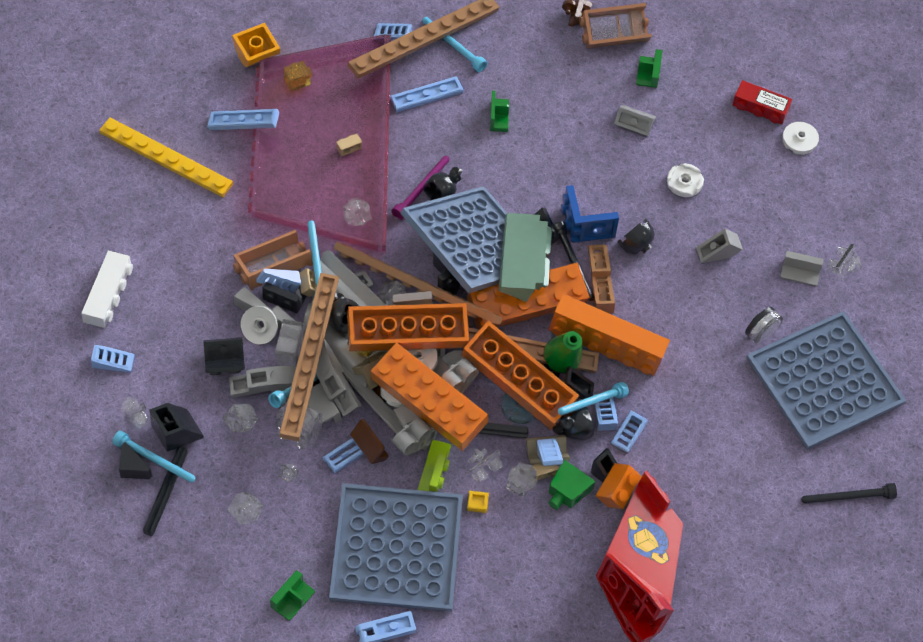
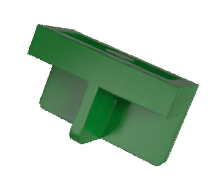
[636,49,663,88]
[490,90,509,132]
[270,570,315,621]

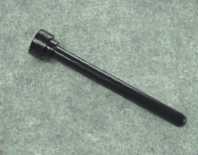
[554,221,594,301]
[801,483,897,503]

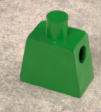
[548,460,595,510]

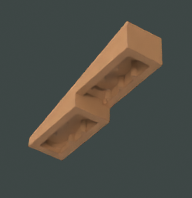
[588,245,615,313]

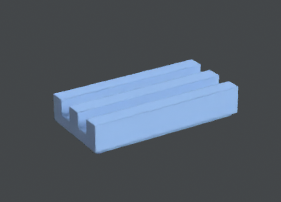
[323,438,364,474]

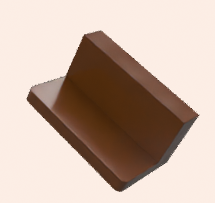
[350,419,389,464]

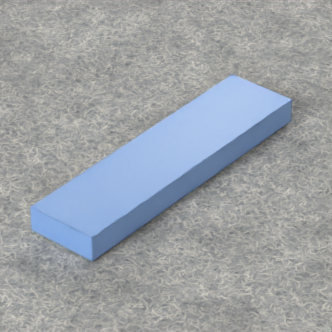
[390,76,463,113]
[207,109,279,130]

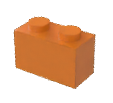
[596,463,642,509]

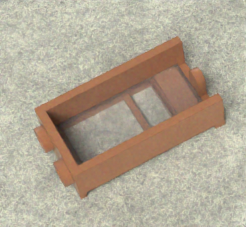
[579,3,652,49]
[233,230,313,291]

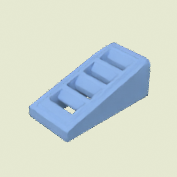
[374,23,412,42]
[256,269,301,293]
[91,345,134,372]
[593,395,618,431]
[611,410,648,453]
[537,438,563,466]

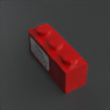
[732,80,792,125]

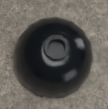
[617,218,655,254]

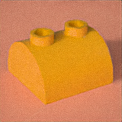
[232,23,280,67]

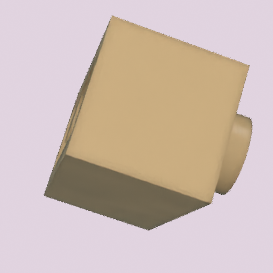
[336,134,362,157]
[299,268,316,297]
[531,463,559,481]

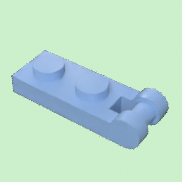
[355,611,416,642]

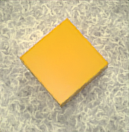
[467,491,489,513]

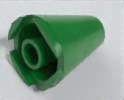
[543,331,582,374]

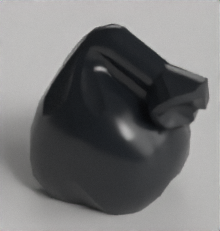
[423,167,463,200]
[329,292,359,333]
[553,407,594,440]

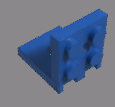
[561,185,619,243]

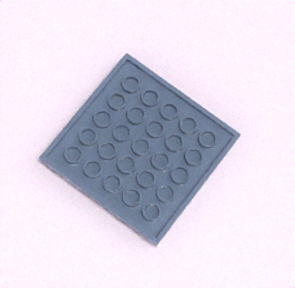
[401,186,551,293]
[746,311,906,450]
[329,483,463,612]

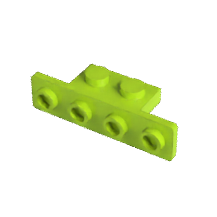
[418,440,451,492]

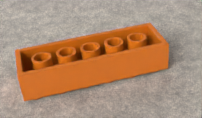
[467,263,590,330]
[548,294,670,376]
[347,303,469,351]
[461,320,579,430]
[371,342,488,451]

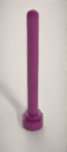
[391,156,449,220]

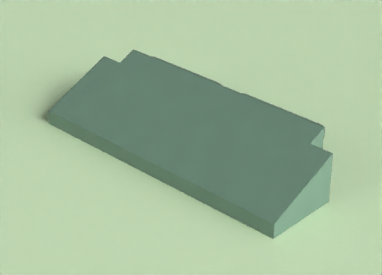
[499,213,552,302]

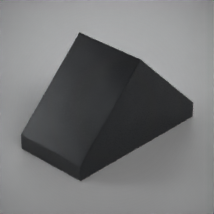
[564,366,595,399]
[119,442,152,479]
[591,448,617,483]

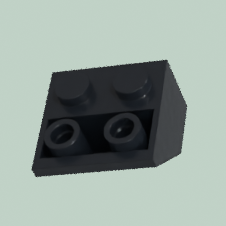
[149,403,204,452]

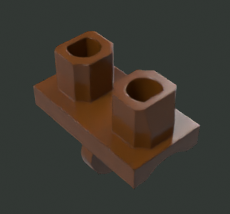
[562,0,592,27]

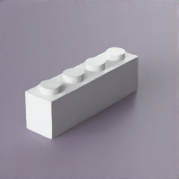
[81,250,133,328]

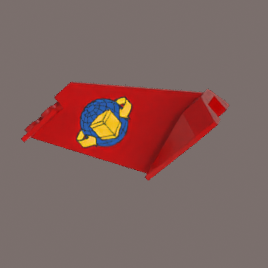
[595,471,683,642]

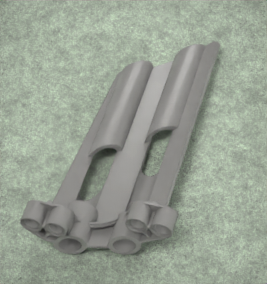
[303,250,479,455]

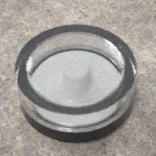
[745,307,783,345]

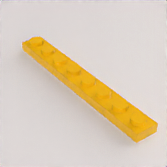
[99,117,233,197]

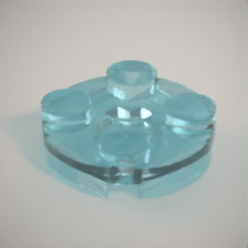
[501,393,536,424]

